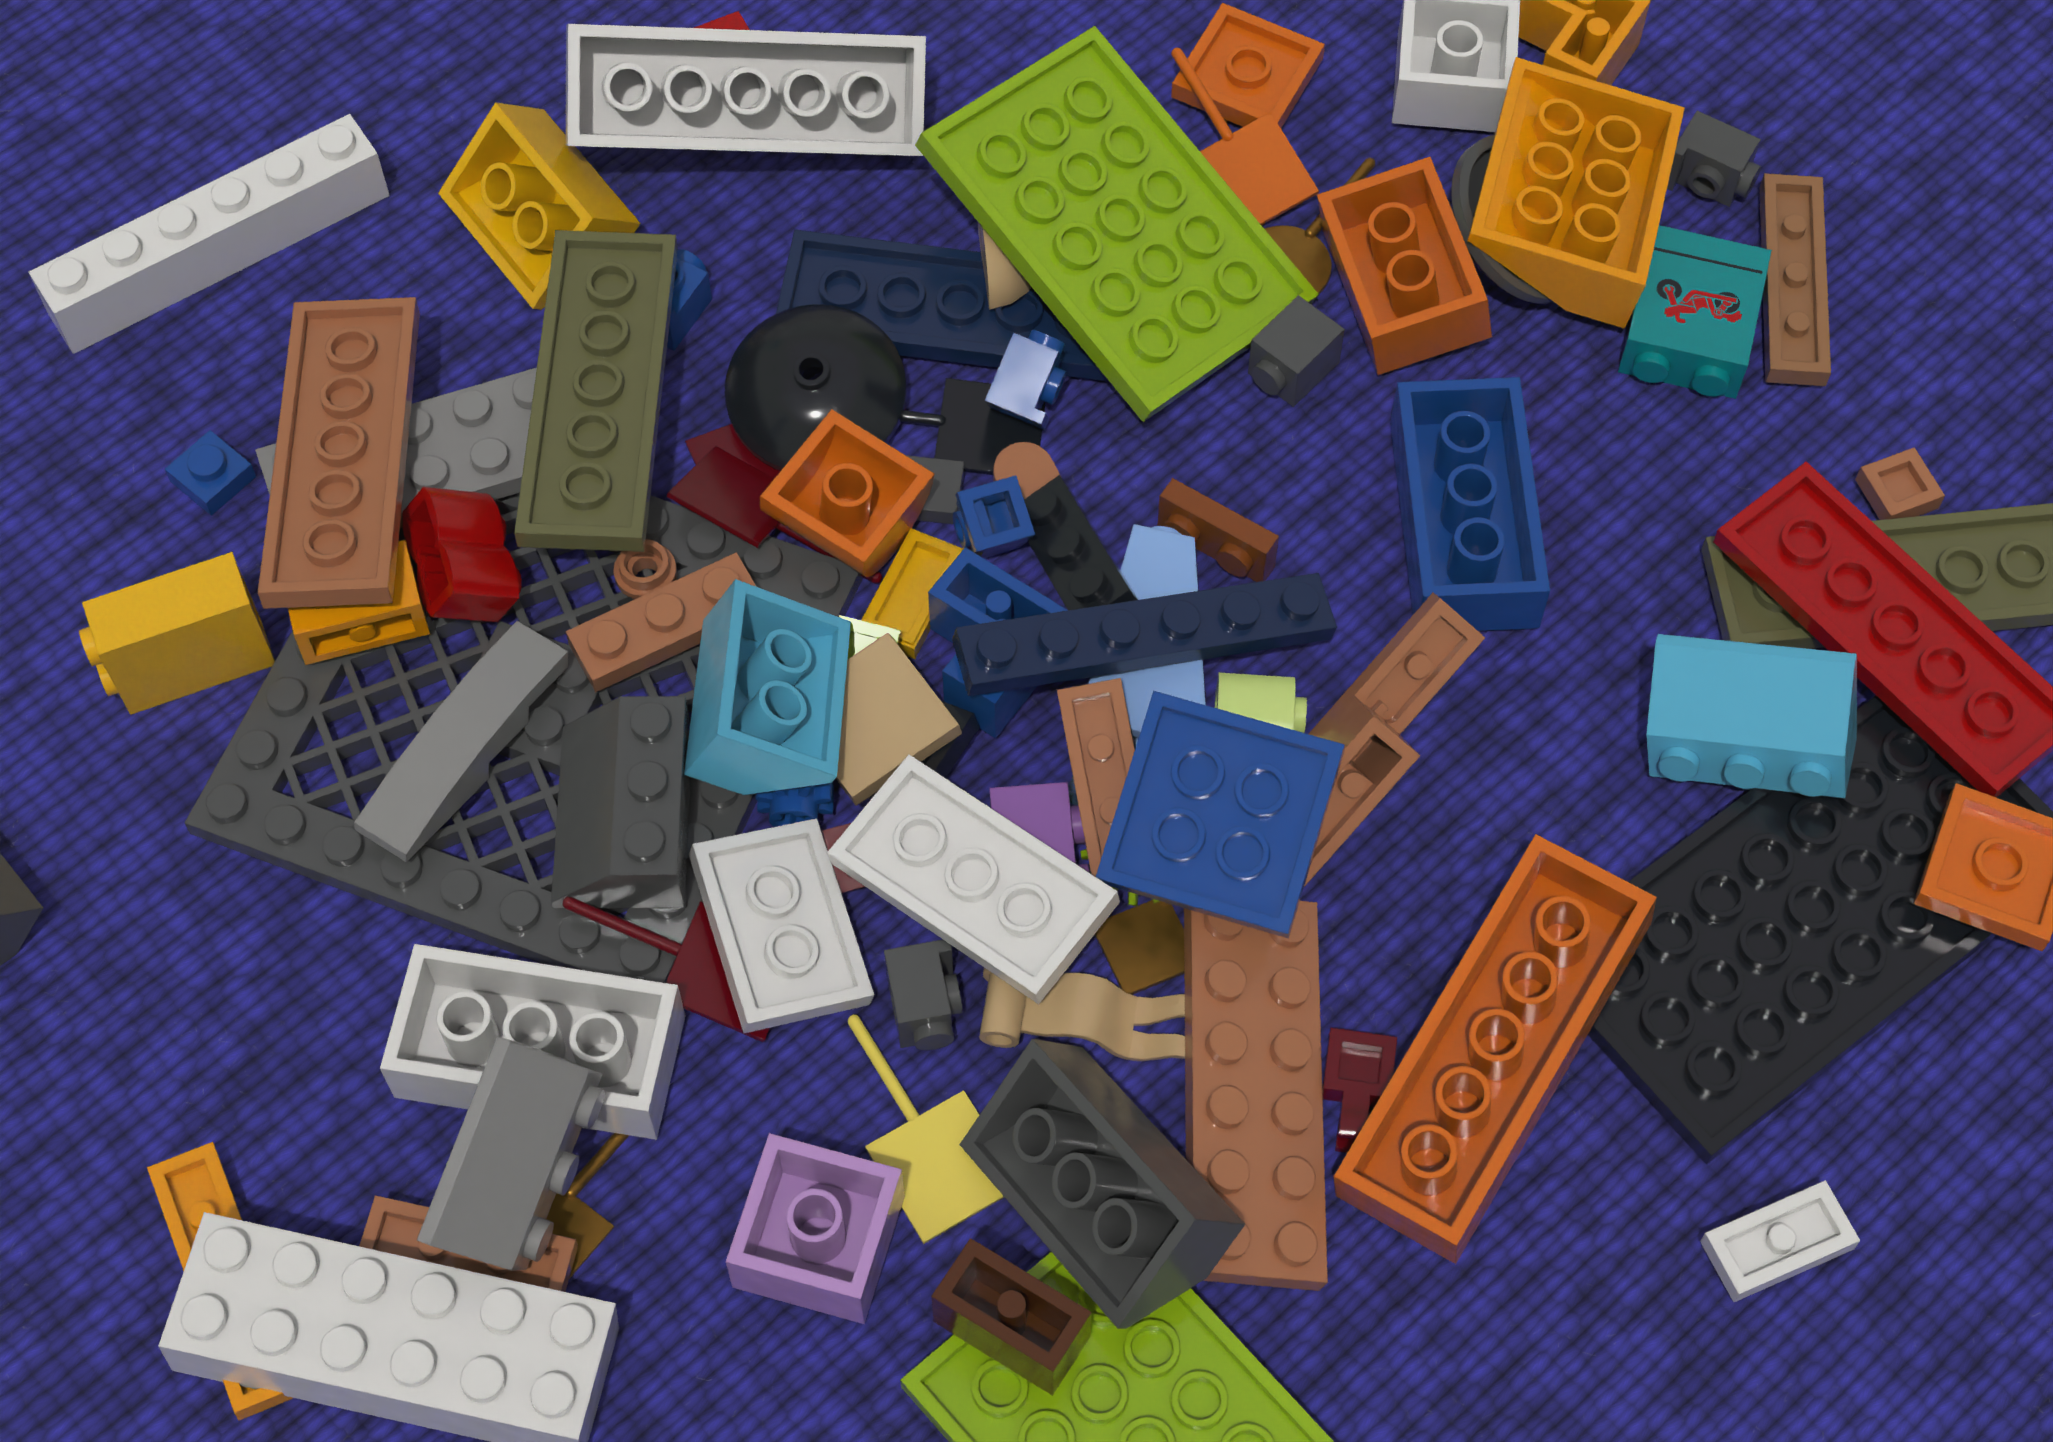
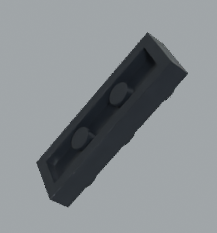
[1024,475,1138,610]

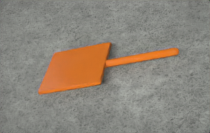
[1171,47,1319,225]

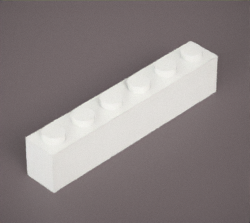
[28,114,390,354]

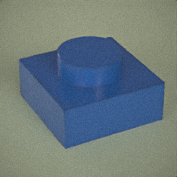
[165,430,256,516]

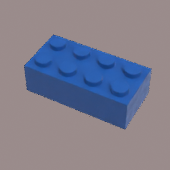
[1390,377,1550,631]

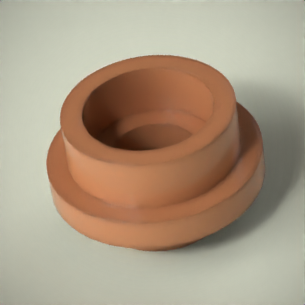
[613,539,677,599]

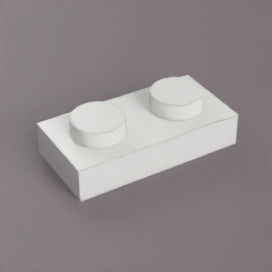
[1700,1180,1860,1302]

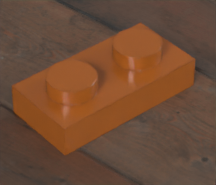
[1157,478,1279,582]

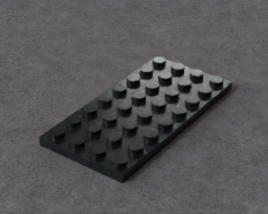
[1588,696,2053,1165]

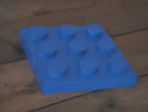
[1096,691,1345,939]

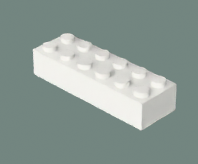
[566,24,926,156]
[158,1212,619,1442]

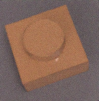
[1855,447,1945,520]

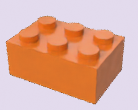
[1317,157,1492,375]

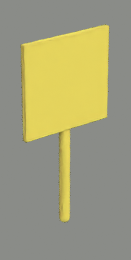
[847,1015,1005,1244]

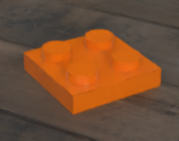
[1171,3,1325,128]
[1913,783,2053,951]

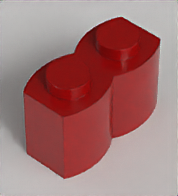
[403,487,522,622]

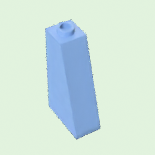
[1088,524,1205,749]

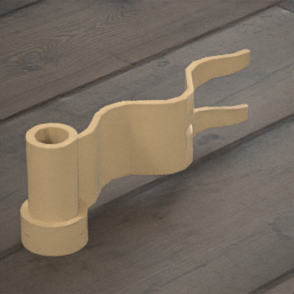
[979,968,1185,1061]

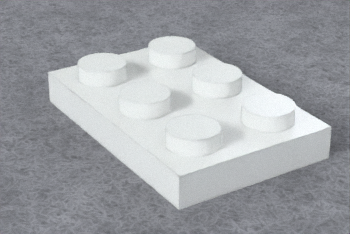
[689,818,874,1034]

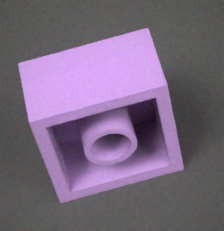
[726,1133,905,1324]

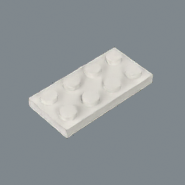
[827,754,1120,1004]

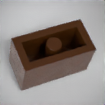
[931,1238,1092,1396]

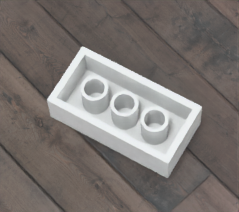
[380,944,686,1140]

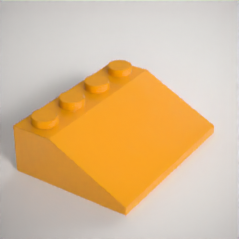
[1467,57,1685,329]

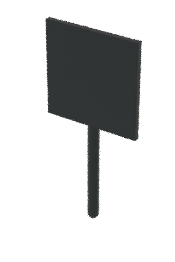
[900,378,1046,475]

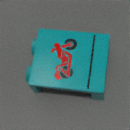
[1618,225,1772,399]

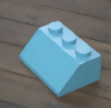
[684,579,851,795]
[1646,634,1857,798]

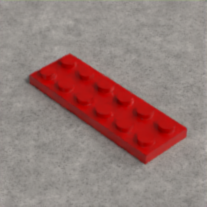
[1713,462,2053,798]

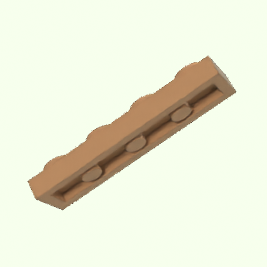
[1759,173,1831,386]

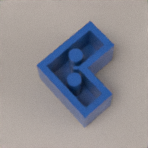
[928,547,1068,739]

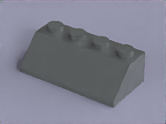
[959,1039,1245,1329]

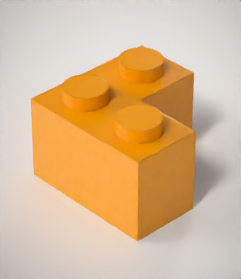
[1518,0,1651,85]

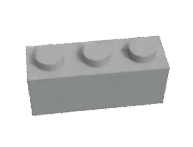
[417,1036,605,1271]

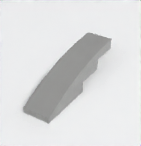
[354,621,568,862]

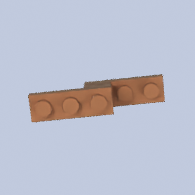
[1304,592,1485,887]

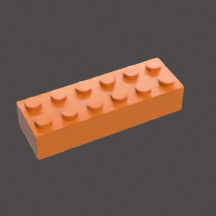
[1334,834,1657,1264]

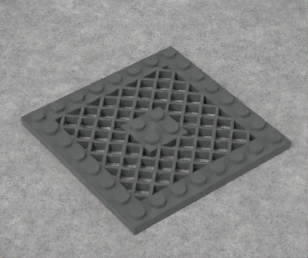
[185,492,862,983]

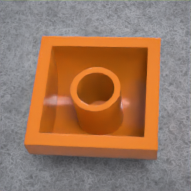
[760,409,935,577]

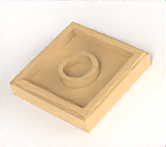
[835,633,962,806]

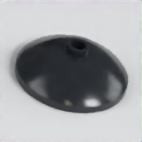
[725,304,907,471]

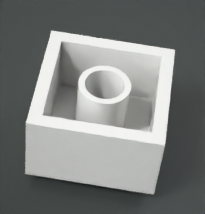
[1392,0,1520,132]

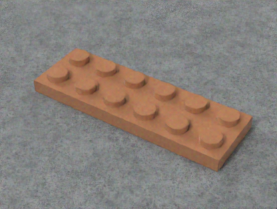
[258,297,420,609]
[1184,901,1328,1291]

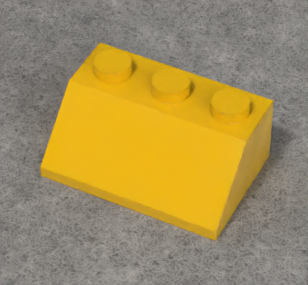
[438,102,641,310]

